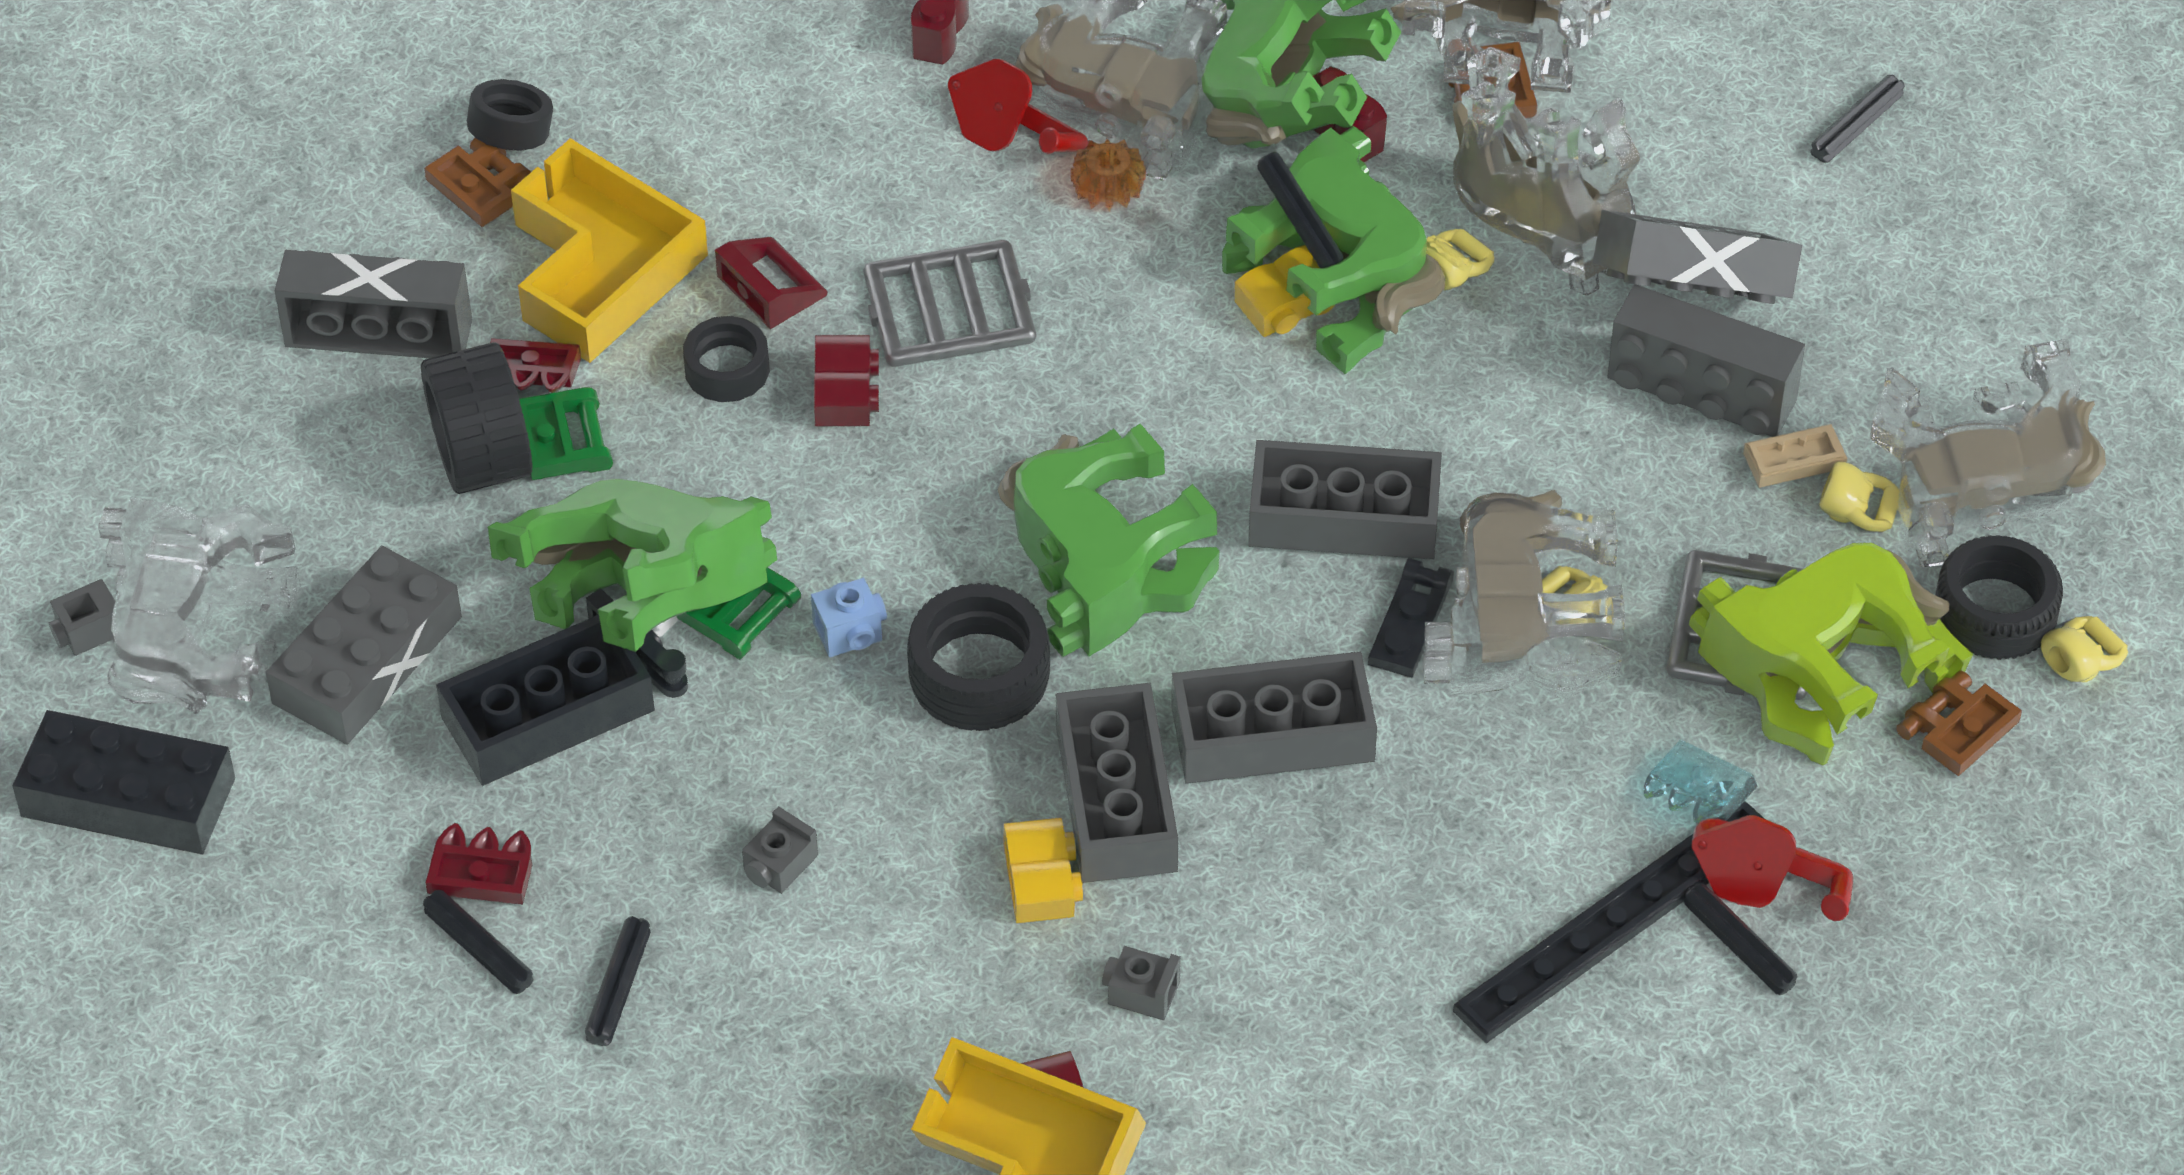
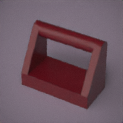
[715,237,828,330]

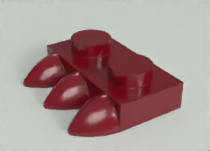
[490,338,581,393]
[425,823,533,905]

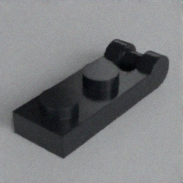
[1368,558,1454,678]
[586,588,688,698]

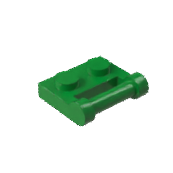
[519,387,613,480]
[677,567,801,660]

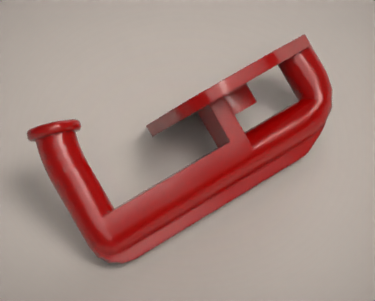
[948,59,1089,154]
[1692,815,1854,921]

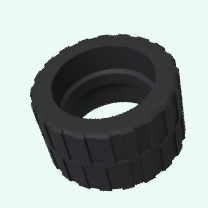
[421,342,533,494]

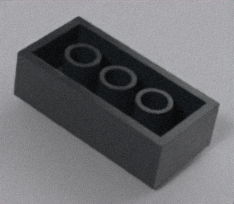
[436,615,655,786]
[12,710,235,855]

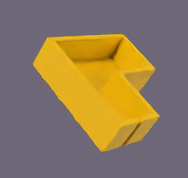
[511,138,708,363]
[911,1037,1146,1175]

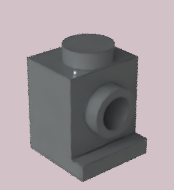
[49,579,128,656]
[742,806,818,894]
[1102,946,1181,1020]

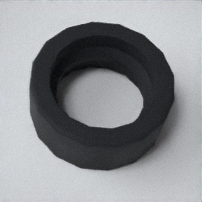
[466,79,553,151]
[683,316,770,402]

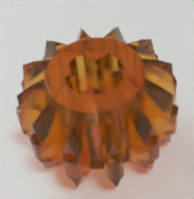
[1071,137,1146,212]

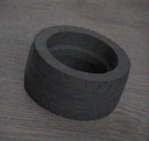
[907,583,1050,731]

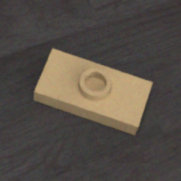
[1743,424,1847,488]

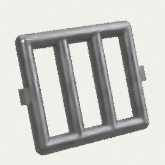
[863,240,1037,367]
[1666,550,1807,700]

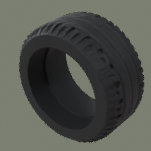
[1935,535,2063,660]

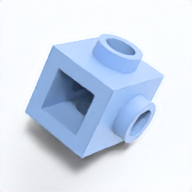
[811,577,887,658]

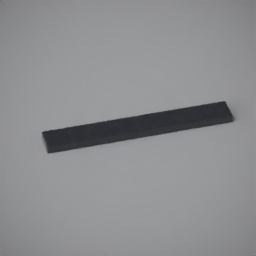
[1453,798,1765,1043]

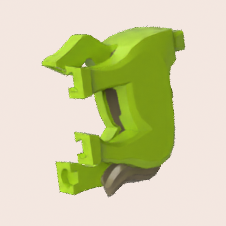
[1689,543,1973,765]

